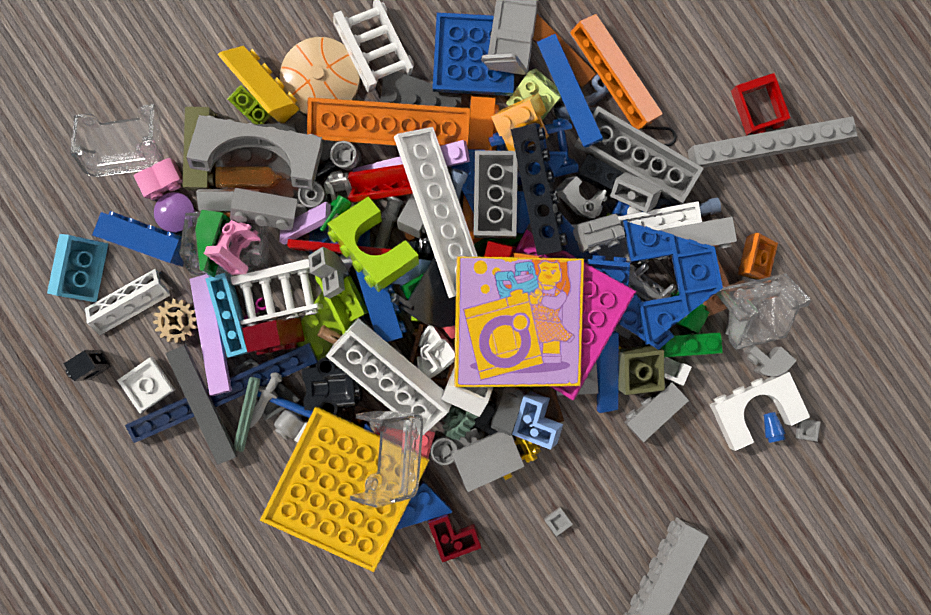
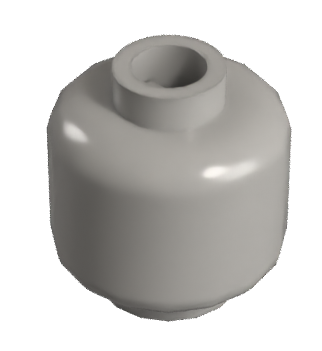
[274,410,305,440]

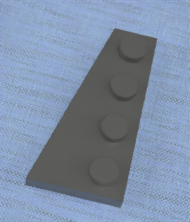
[381,66,462,108]

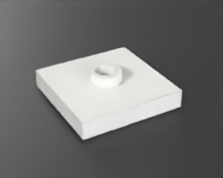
[117,357,175,414]

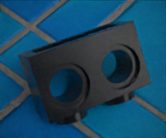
[576,154,623,195]

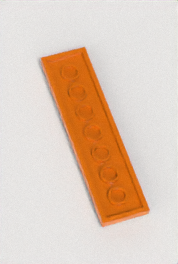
[307,97,471,149]

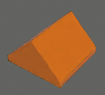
[738,233,778,282]

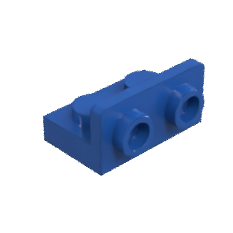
[588,255,631,286]

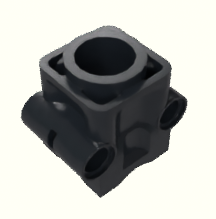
[302,357,363,415]

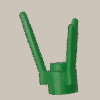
[309,195,352,233]

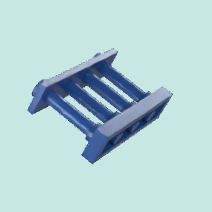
[488,119,579,185]

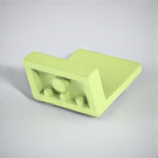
[506,68,562,121]

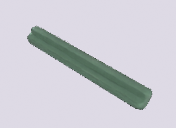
[234,377,260,452]

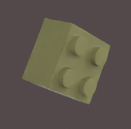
[618,345,665,395]

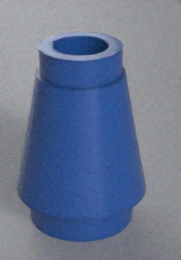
[763,412,786,443]

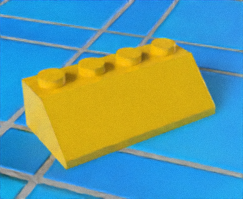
[218,45,300,124]

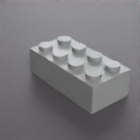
[474,151,517,239]

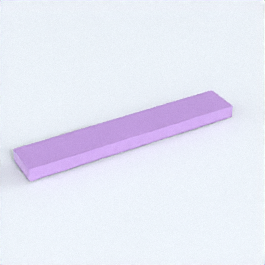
[190,274,232,396]

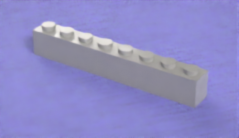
[688,116,857,168]
[597,217,737,264]

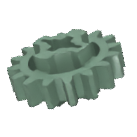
[442,405,478,440]

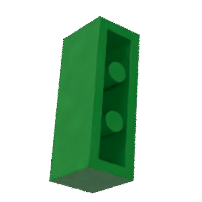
[661,333,723,357]

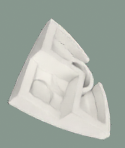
[417,325,455,379]

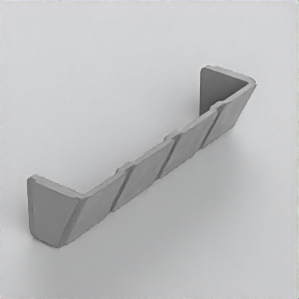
[481,0,539,75]

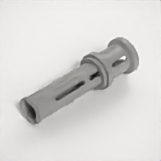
[374,197,404,249]

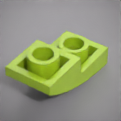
[227,85,271,125]

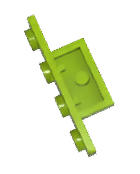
[315,276,369,334]

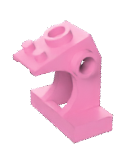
[204,220,261,275]

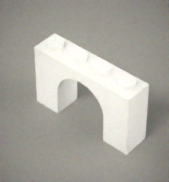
[710,372,810,451]

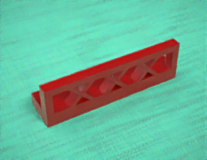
[347,164,413,202]

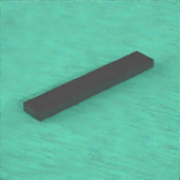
[165,344,238,465]

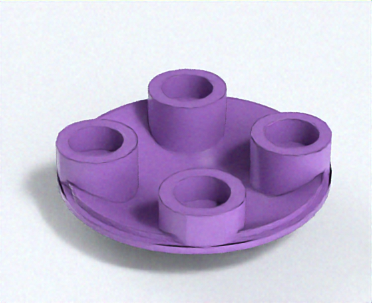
[154,192,196,233]

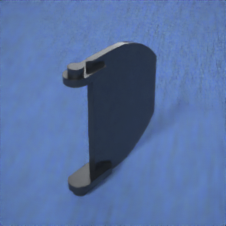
[390,237,456,327]

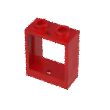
[731,73,791,136]

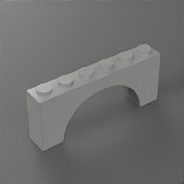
[186,115,323,190]

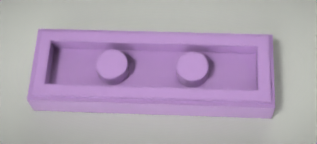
[279,202,331,245]

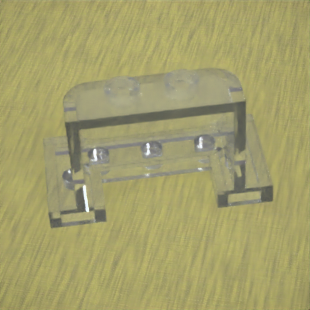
[716,274,811,350]

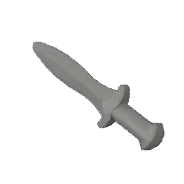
[250,372,282,428]

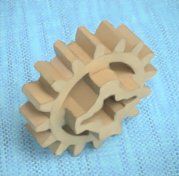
[153,299,198,343]

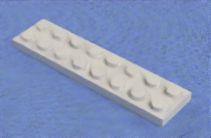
[394,127,478,298]

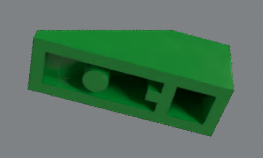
[195,210,233,277]

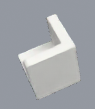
[664,357,692,386]

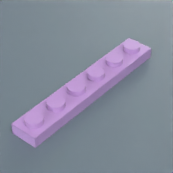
[353,140,470,172]

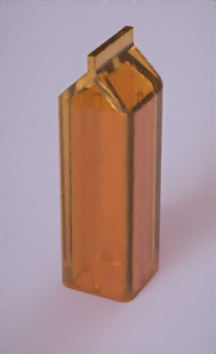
[216,167,286,189]

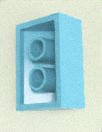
[47,234,108,302]

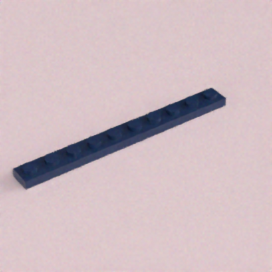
[125,342,319,443]

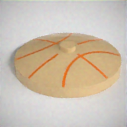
[280,37,360,115]

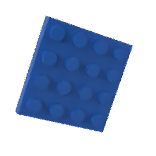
[433,13,514,96]

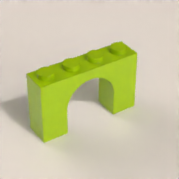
[327,197,419,292]

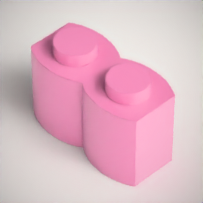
[134,158,183,200]

